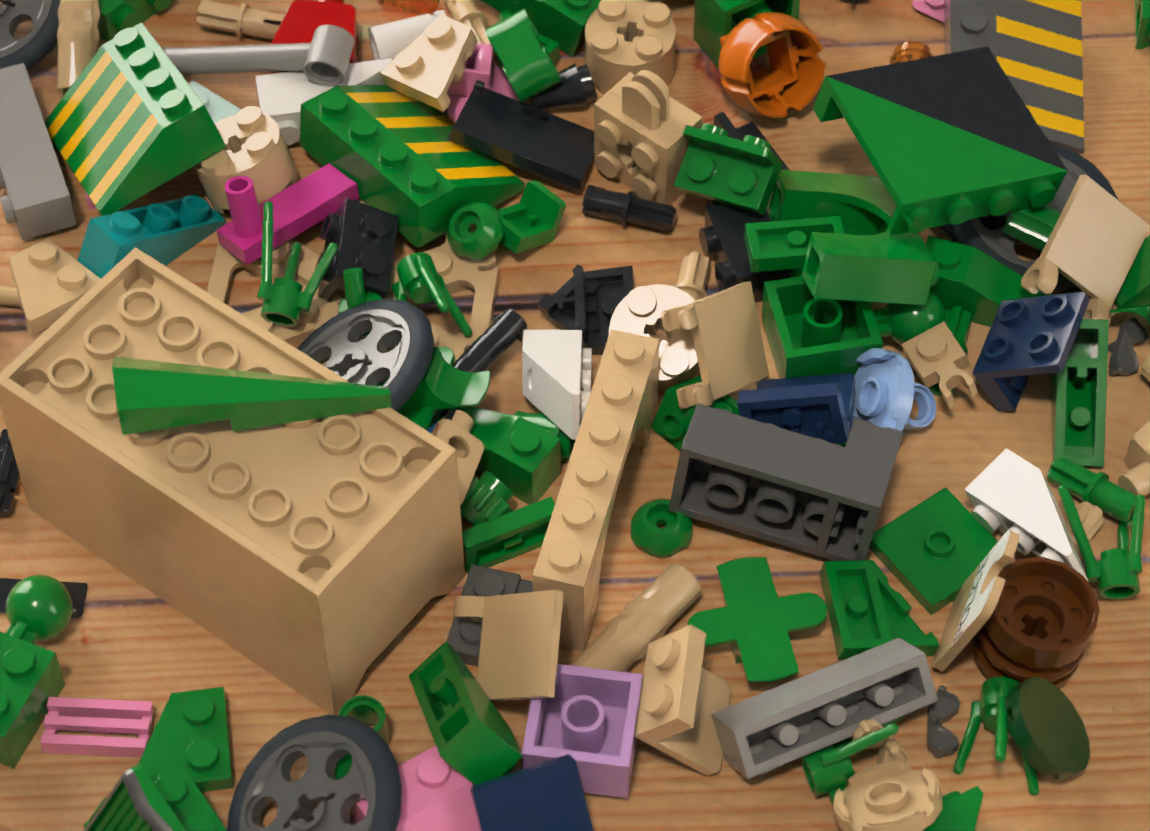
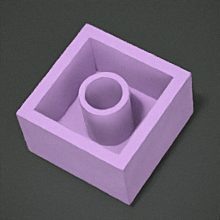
[522,664,643,798]

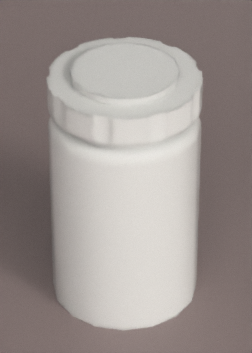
[368,10,447,61]

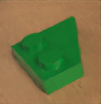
[819,560,939,660]
[138,687,234,792]

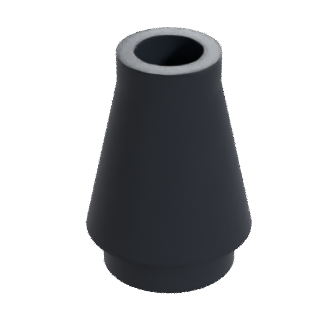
[531,63,598,111]

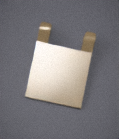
[1021,175,1150,324]
[661,282,769,409]
[454,590,564,701]

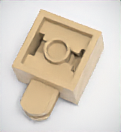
[594,70,703,206]

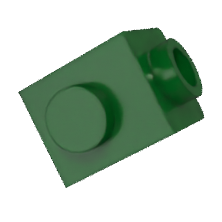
[498,180,566,254]

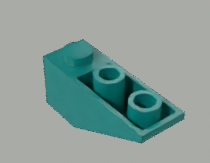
[77,194,226,279]

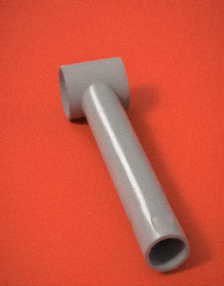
[161,25,354,87]

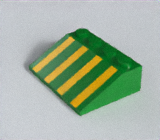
[44,22,226,216]
[300,85,525,248]

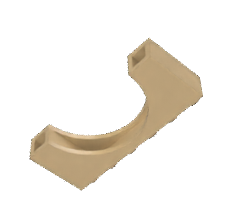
[533,329,660,652]

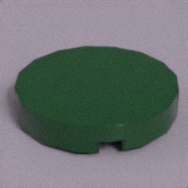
[1005,677,1090,781]

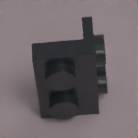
[315,198,399,300]

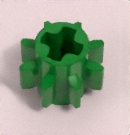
[460,471,515,527]

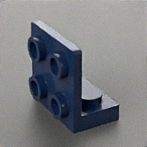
[972,292,1089,412]
[737,373,856,444]
[470,754,593,831]

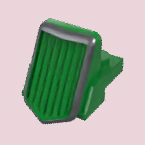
[84,759,227,831]

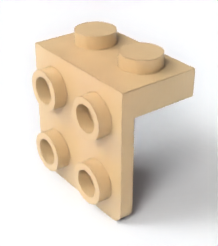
[634,625,731,776]

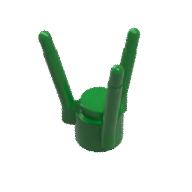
[257,201,338,326]
[391,252,473,344]
[1058,485,1145,600]
[953,677,1039,796]
[801,716,904,804]

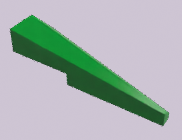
[112,357,392,435]

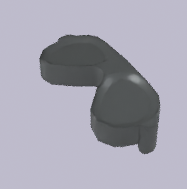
[1108,317,1148,376]
[926,685,961,758]

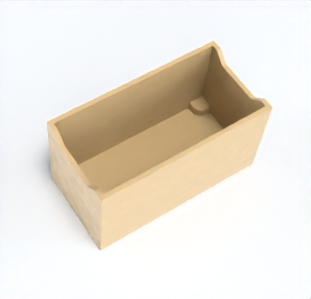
[0,247,465,715]

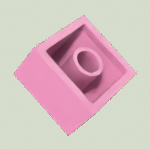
[352,745,481,831]

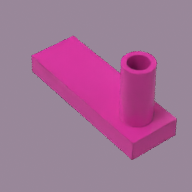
[216,164,360,265]

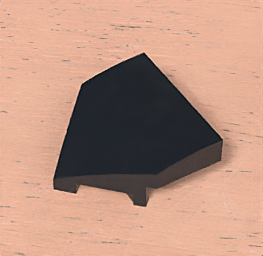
[537,265,636,355]

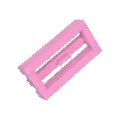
[40,697,155,758]

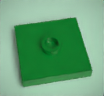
[869,487,1009,615]

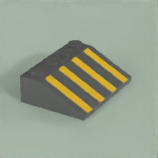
[945,0,1084,154]

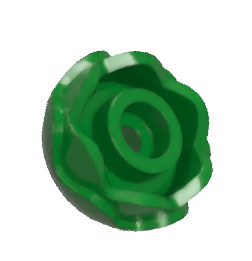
[447,201,503,260]
[631,498,692,557]

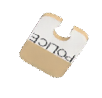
[932,530,1020,672]

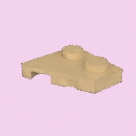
[380,15,478,111]

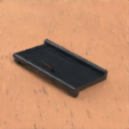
[448,80,594,192]

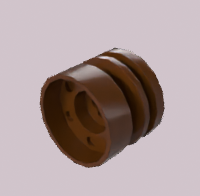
[971,557,1100,689]

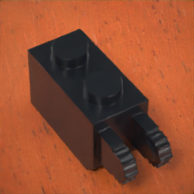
[699,200,791,303]

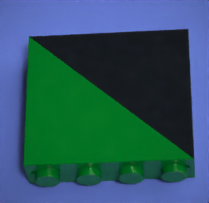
[813,46,1068,236]

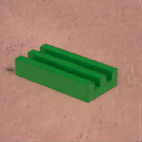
[462,497,555,574]

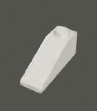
[255,58,392,145]

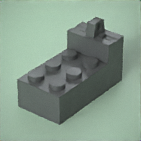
[668,403,904,561]

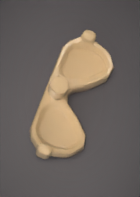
[852,719,909,764]

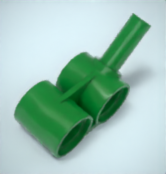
[484,8,562,103]

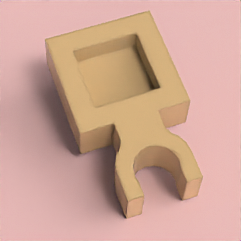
[901,321,978,408]

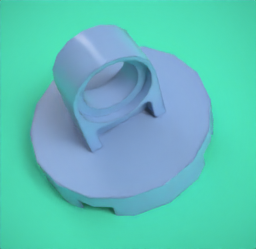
[849,348,936,431]

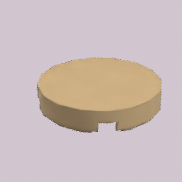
[833,761,942,831]

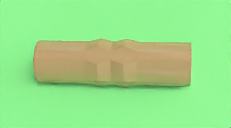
[57,0,100,94]
[570,564,702,672]

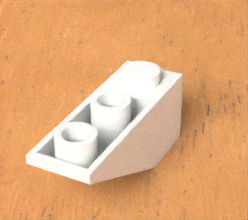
[522,330,592,440]
[964,448,1088,582]

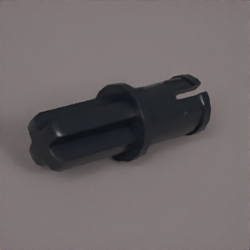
[582,185,677,232]

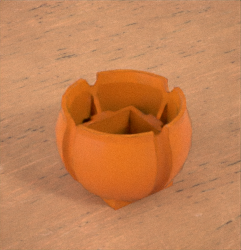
[719,12,825,118]

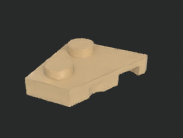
[9,238,101,336]

